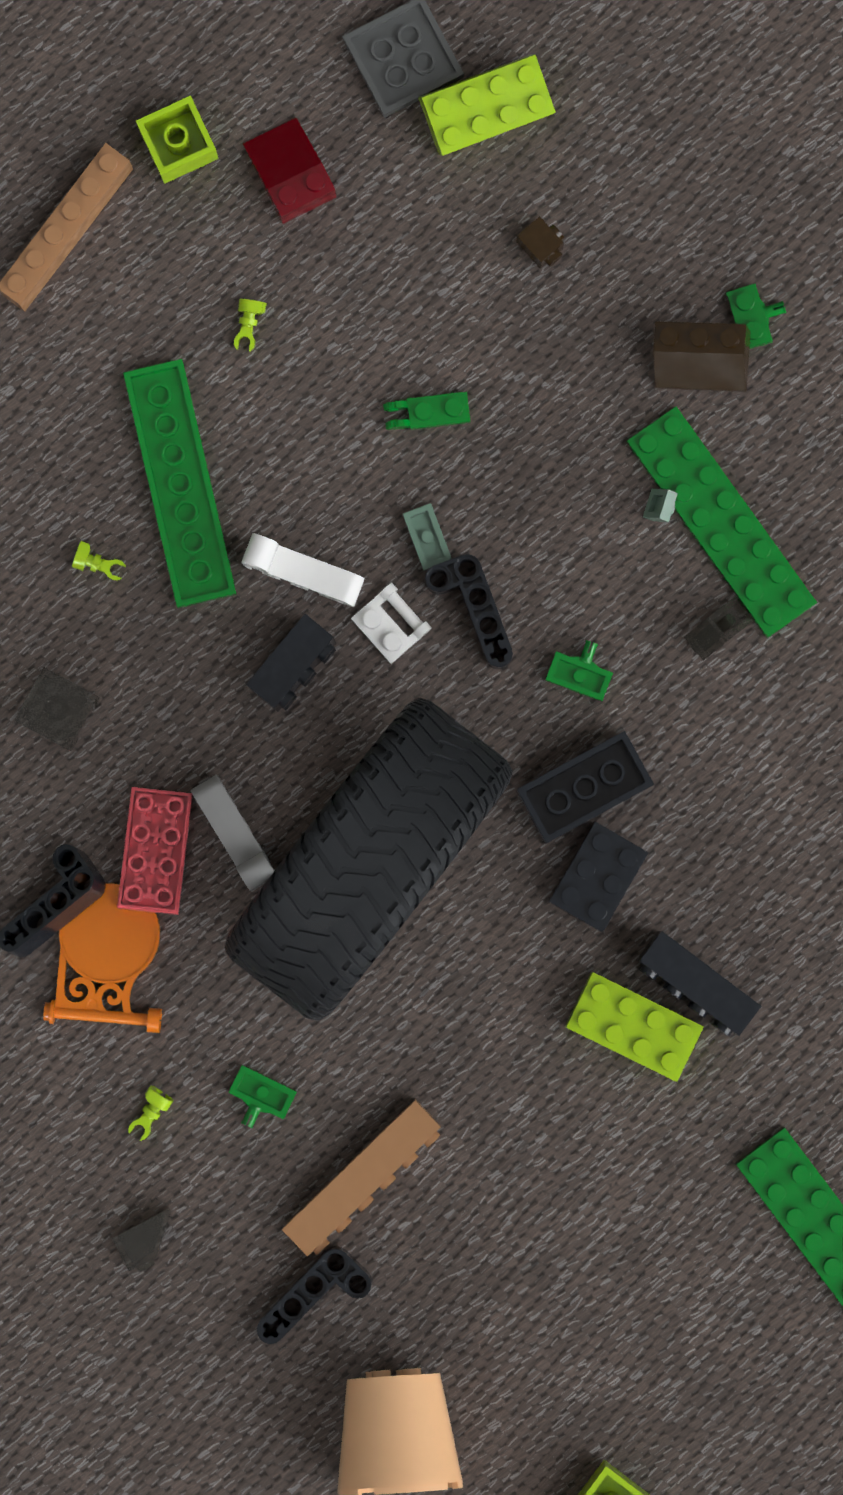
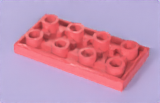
[117,787,193,915]

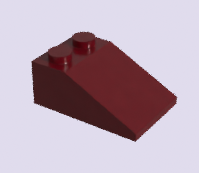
[243,117,336,224]

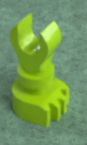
[234,299,266,352]
[72,541,126,581]
[128,1085,174,1141]

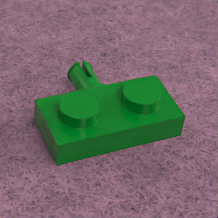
[726,284,786,349]
[545,640,613,702]
[228,1065,297,1128]

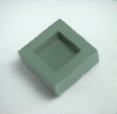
[643,489,678,522]

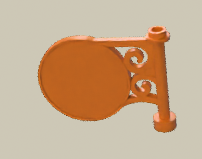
[43,883,162,1033]

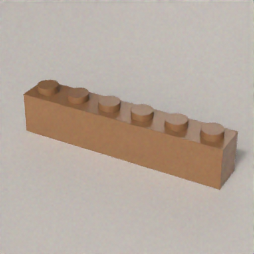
[0,143,133,312]
[282,1099,441,1256]

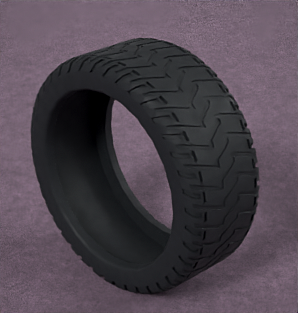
[224,698,513,1021]

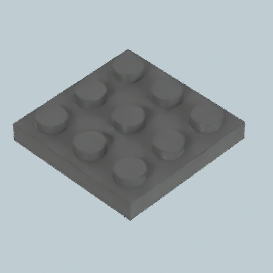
[342,0,464,118]

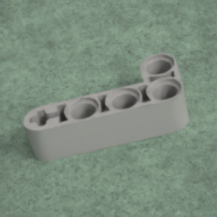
[190,774,275,891]

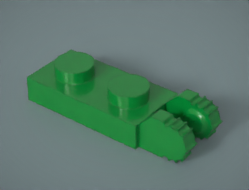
[383,392,471,430]

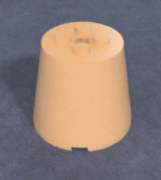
[338,1368,463,1495]

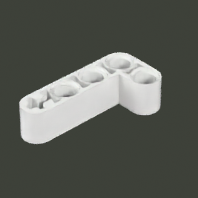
[242,533,365,607]

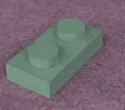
[402,503,452,571]

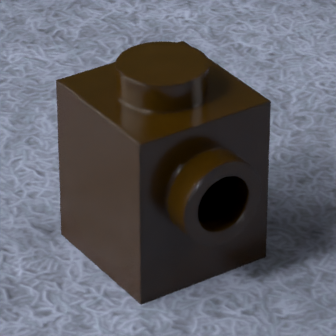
[516,216,564,269]

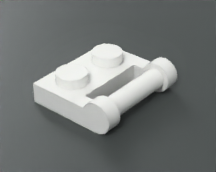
[351,583,432,664]

